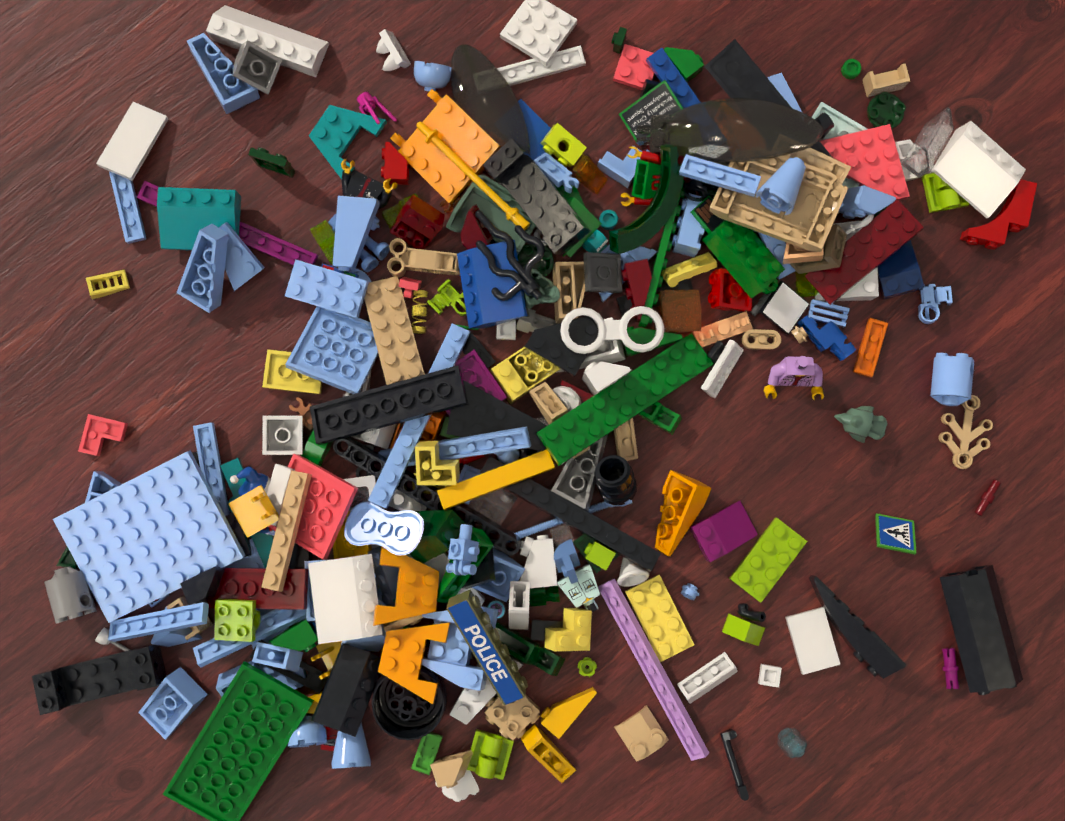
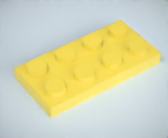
[625,574,694,662]

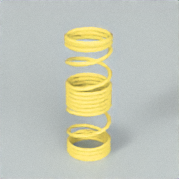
[411,290,428,334]

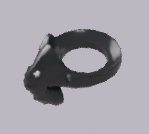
[683,179,708,202]

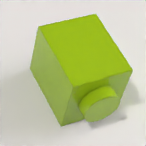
[584,541,616,570]

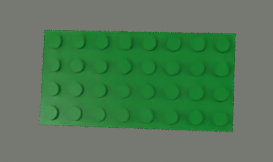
[162,661,314,821]

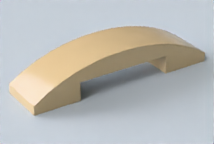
[771,134,851,184]

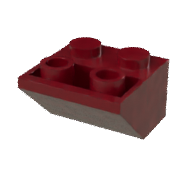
[390,194,445,250]

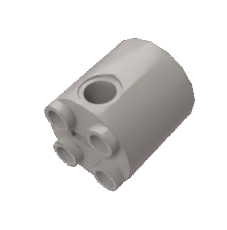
[44,566,97,624]

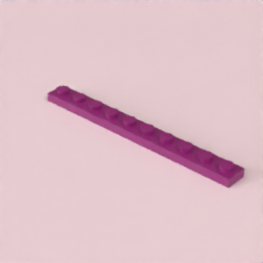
[137,181,318,266]

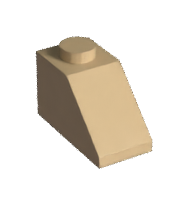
[430,750,473,788]

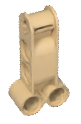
[387,238,460,278]

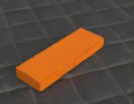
[853,318,888,378]

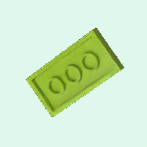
[729,517,808,603]

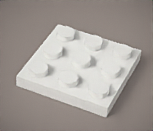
[500,0,577,66]

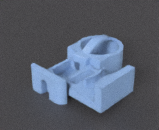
[918,284,953,324]

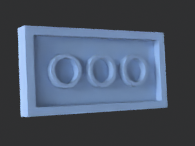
[285,259,369,318]

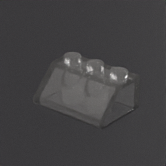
[901,107,954,178]

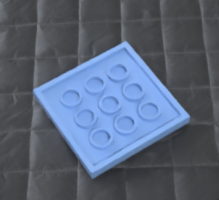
[285,306,379,394]

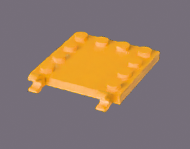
[390,89,501,204]

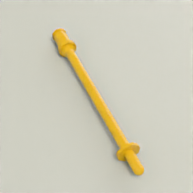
[417,122,531,230]

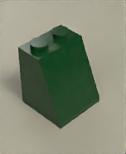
[409,510,466,563]

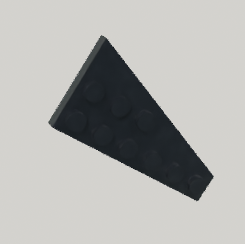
[446,380,547,451]

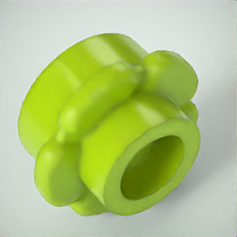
[578,657,597,677]

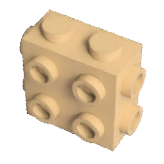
[484,695,540,741]

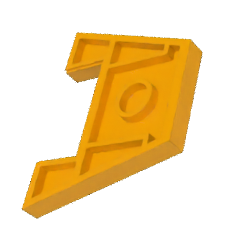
[373,546,439,626]
[378,623,450,704]

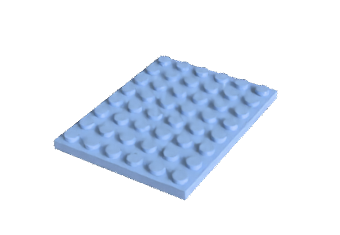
[53,450,246,623]

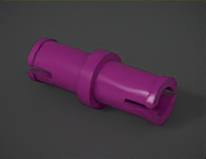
[942,648,960,689]

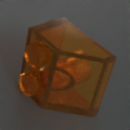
[660,290,701,332]

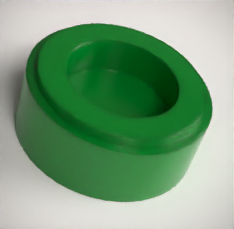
[841,59,862,79]

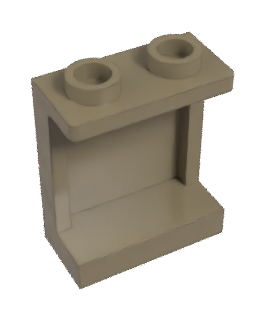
[790,224,847,274]

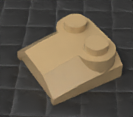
[614,705,669,762]

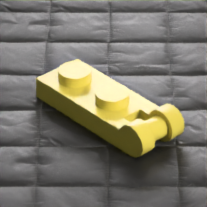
[661,252,717,287]

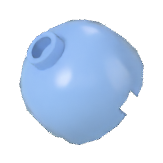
[414,61,452,92]
[287,716,327,748]

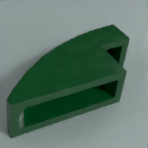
[495,622,566,676]

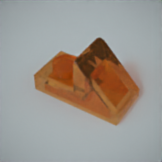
[573,155,608,194]

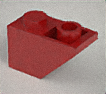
[381,142,409,185]

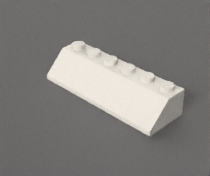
[206,5,329,77]

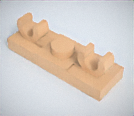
[692,311,753,348]

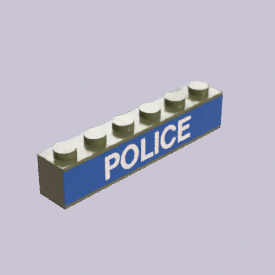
[446,589,528,705]

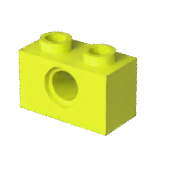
[540,123,587,167]

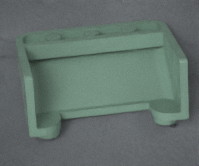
[446,175,536,256]

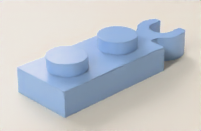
[534,152,579,193]

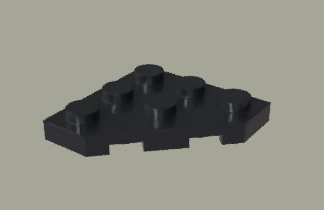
[525,316,599,377]

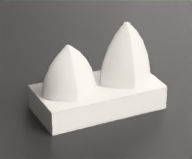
[376,29,411,71]

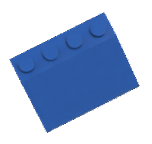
[457,240,527,329]

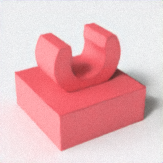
[399,277,422,298]

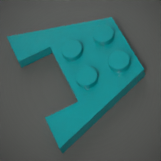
[309,105,387,179]

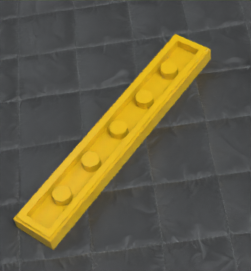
[437,449,555,510]

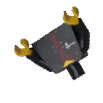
[341,159,397,211]

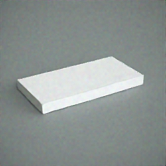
[96,102,169,181]

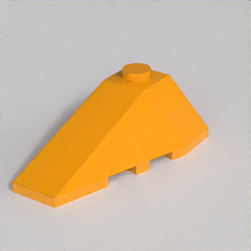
[655,470,711,557]

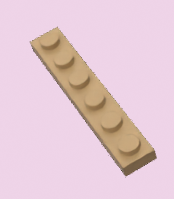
[261,470,312,592]

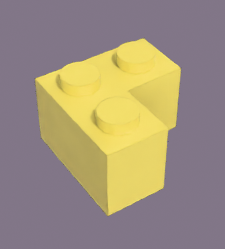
[415,441,460,485]
[544,608,592,651]

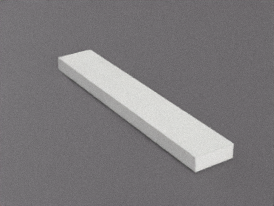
[473,45,586,95]

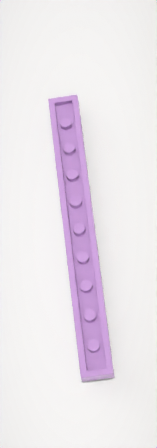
[598,579,709,761]

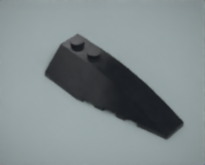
[809,575,906,679]

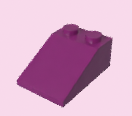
[690,500,758,562]

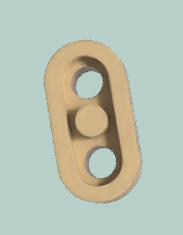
[742,329,781,350]

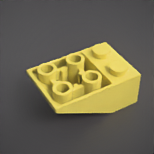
[490,347,560,404]

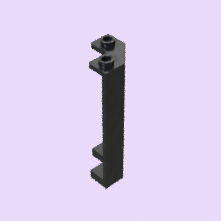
[940,565,1023,695]

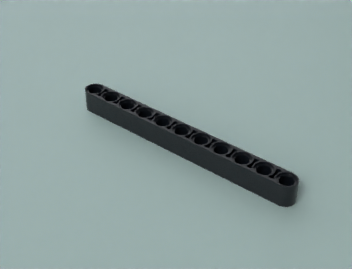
[333,437,522,555]

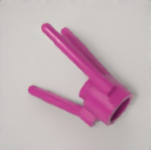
[357,92,397,133]

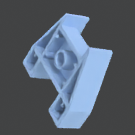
[422,606,498,691]

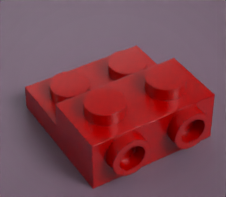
[708,268,752,312]

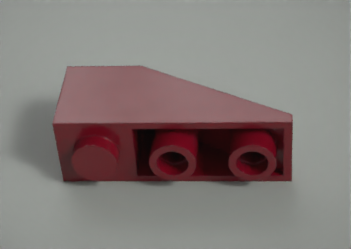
[621,259,652,323]

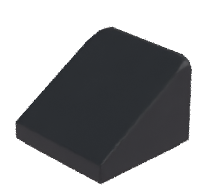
[707,340,725,365]

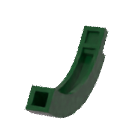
[609,144,684,254]

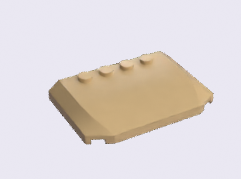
[709,147,848,252]

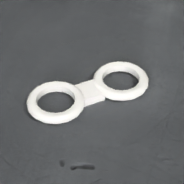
[560,306,665,354]

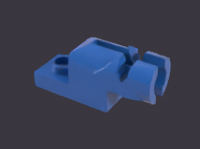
[797,315,857,361]

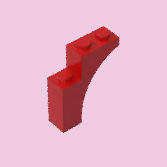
[960,179,1037,250]

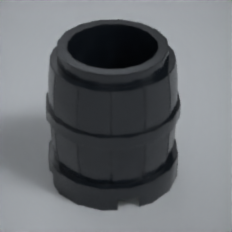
[595,455,637,505]

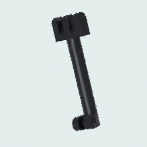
[720,729,749,801]

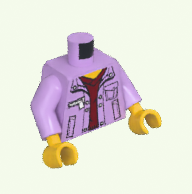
[764,356,824,400]

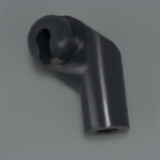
[737,603,766,622]

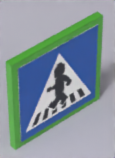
[875,513,916,554]

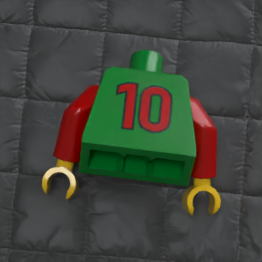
[621,146,661,206]

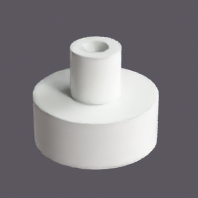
[515,536,533,557]

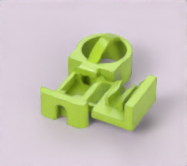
[427,279,467,316]

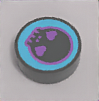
[487,599,506,619]

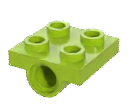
[922,173,969,213]
[214,599,261,642]
[467,729,514,780]

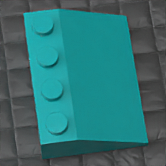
[157,187,241,250]

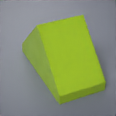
[722,614,765,646]

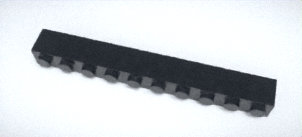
[480,456,661,572]

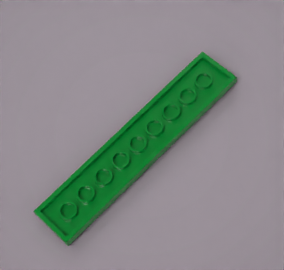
[536,333,713,466]

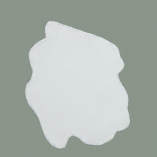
[435,770,479,802]

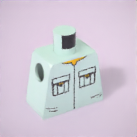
[557,564,600,612]

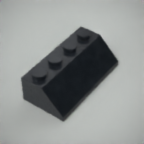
[311,643,381,737]

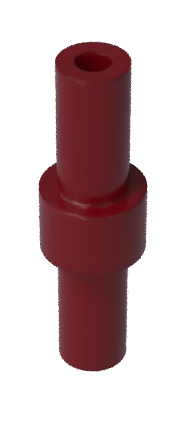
[975,480,1001,516]

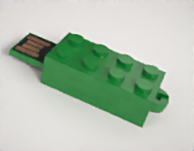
[690,196,785,298]

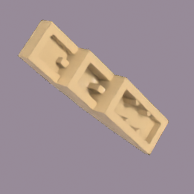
[529,382,590,459]

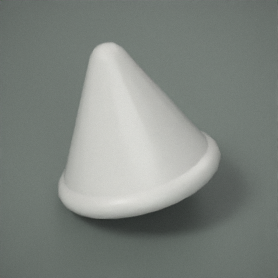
[617,557,649,587]

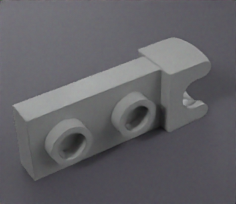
[516,308,556,333]

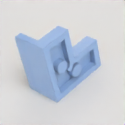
[597,146,650,188]

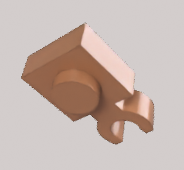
[289,397,313,431]

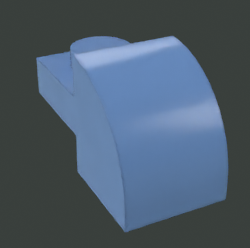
[554,539,580,584]

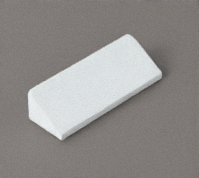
[677,652,737,704]

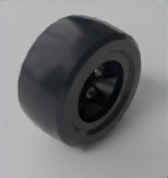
[371,665,447,740]

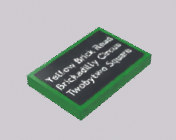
[619,80,686,146]

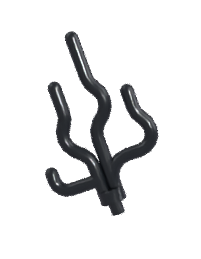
[475,210,545,301]

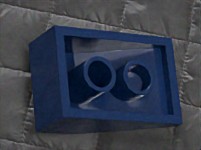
[877,240,924,299]

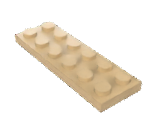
[364,276,425,385]

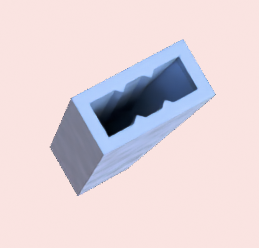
[333,196,380,272]

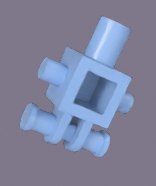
[446,524,480,576]

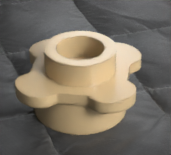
[791,326,808,343]

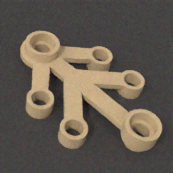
[939,395,993,469]

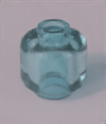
[777,728,807,758]

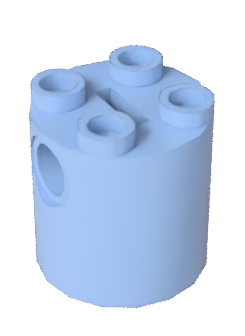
[931,353,974,406]

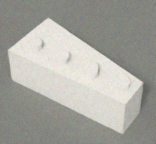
[450,654,523,725]

